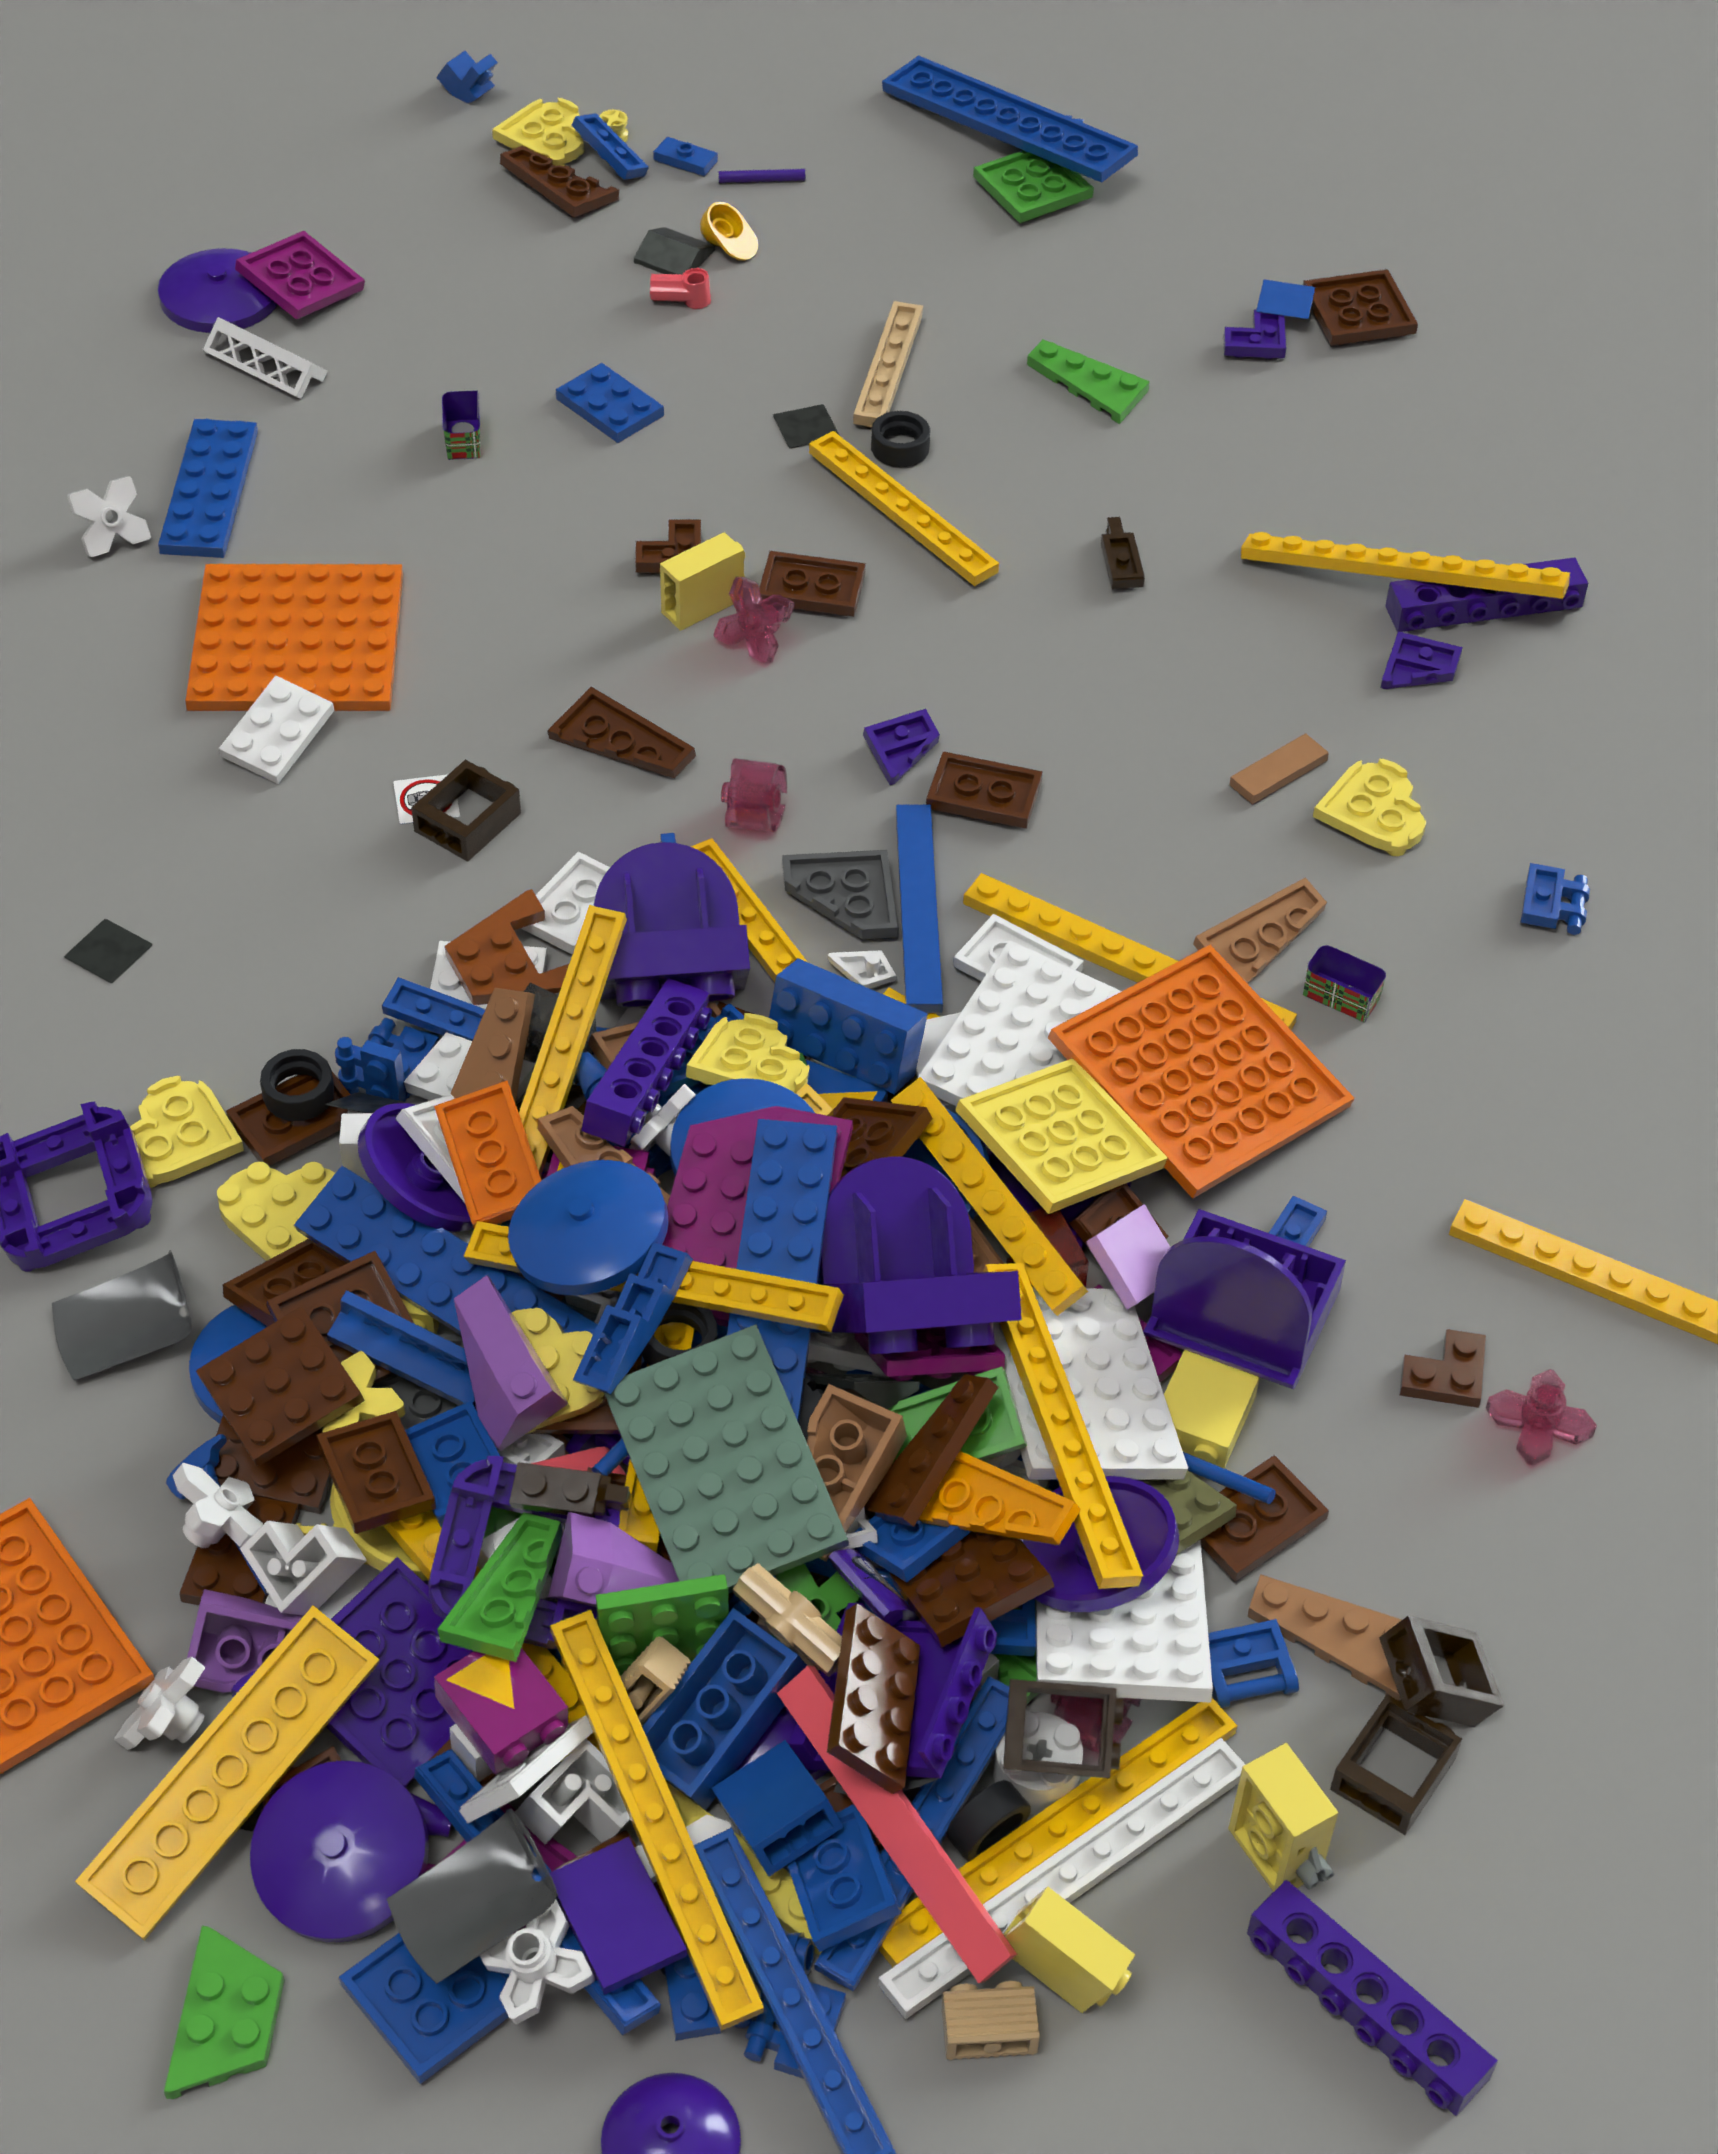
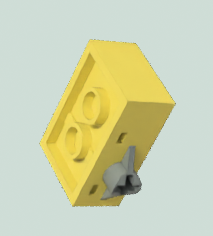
[1228,1742,1339,1892]

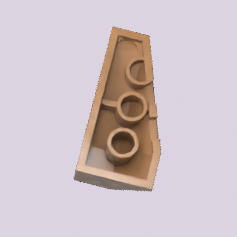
[807,1384,907,1561]

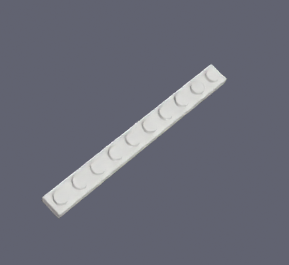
[878,1738,1246,2020]

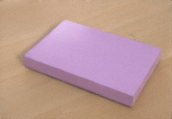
[1086,1204,1170,1309]

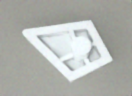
[828,950,896,989]

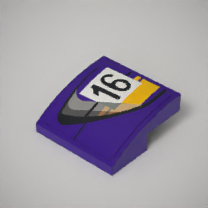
[829,1549,919,1626]

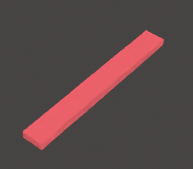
[777,1666,1017,1983]

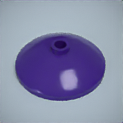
[601,2073,741,2154]

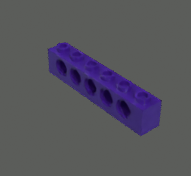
[1385,557,1588,632]
[581,978,712,1147]
[1247,1879,1498,2116]

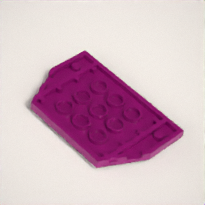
[662,1106,853,1327]

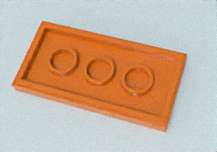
[434,1081,542,1228]

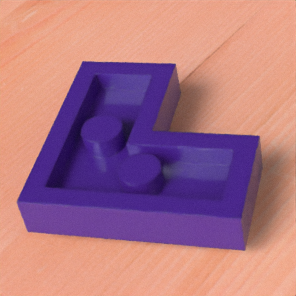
[1223,309,1286,359]

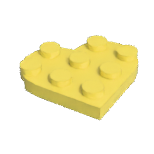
[492,98,584,166]
[1313,758,1426,856]
[686,1013,810,1093]
[130,1076,244,1188]
[217,1162,335,1261]
[512,1308,604,1434]

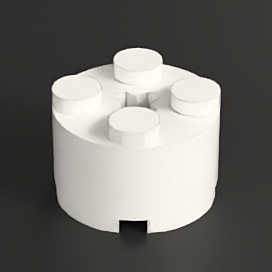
[993,1710,1083,1815]

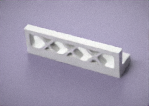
[203,317,328,399]

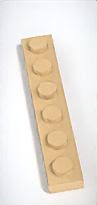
[853,301,923,428]

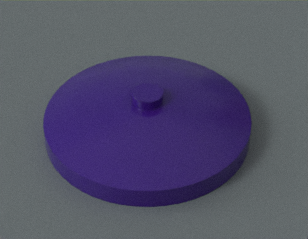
[158,248,278,333]
[358,1103,474,1232]
[1020,1476,1179,1612]
[250,1761,429,1942]

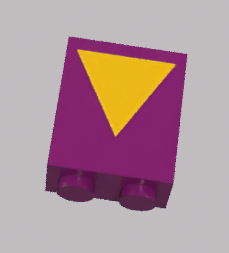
[434,1648,568,1775]

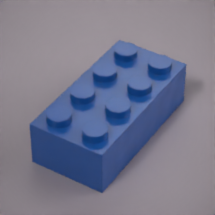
[769,958,928,1094]
[642,1608,808,1810]

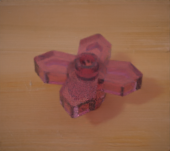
[713,577,795,663]
[1485,1369,1597,1465]

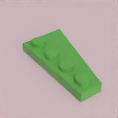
[1027,339,1150,424]
[437,1512,563,1662]

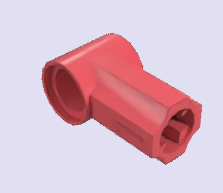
[650,268,711,309]

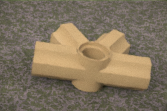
[733,1563,842,1677]

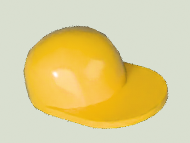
[700,202,758,261]

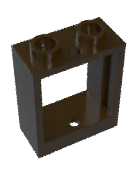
[411,759,521,862]
[1379,1616,1504,1727]
[1003,1679,1124,1778]
[1330,1694,1462,1835]

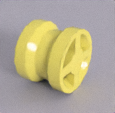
[599,109,628,142]

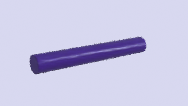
[718,169,805,183]

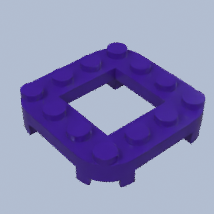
[0,1101,152,1272]
[428,1456,620,1649]

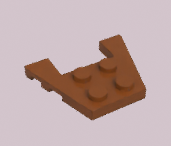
[445,889,569,1005]

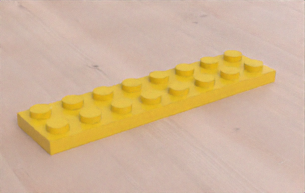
[75,1606,380,1941]

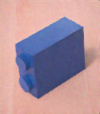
[711,1740,843,1877]

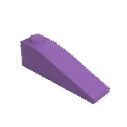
[454,1275,568,1451]
[548,1512,679,1608]
[187,1589,303,1693]

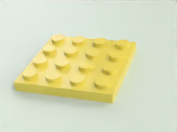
[955,1059,1168,1214]

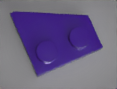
[1381,631,1463,689]
[863,708,940,786]

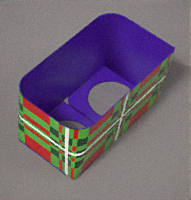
[442,390,480,460]
[1303,945,1386,1022]

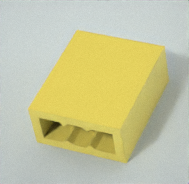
[660,532,745,631]
[1164,1350,1260,1469]
[1004,1886,1135,2013]

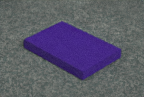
[549,1837,687,1995]

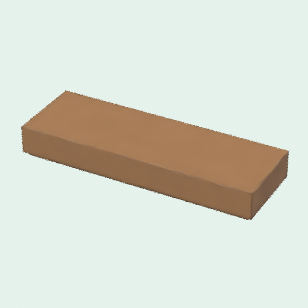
[1229,733,1329,805]

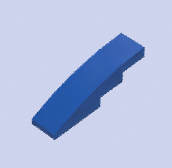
[573,1242,693,1395]

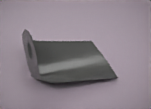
[52,1250,193,1381]
[387,1809,558,1984]

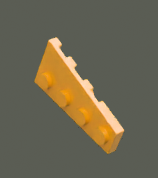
[919,1451,1081,1545]

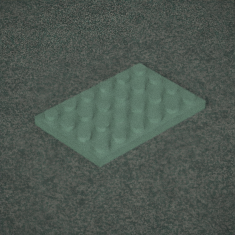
[604,1324,849,1594]

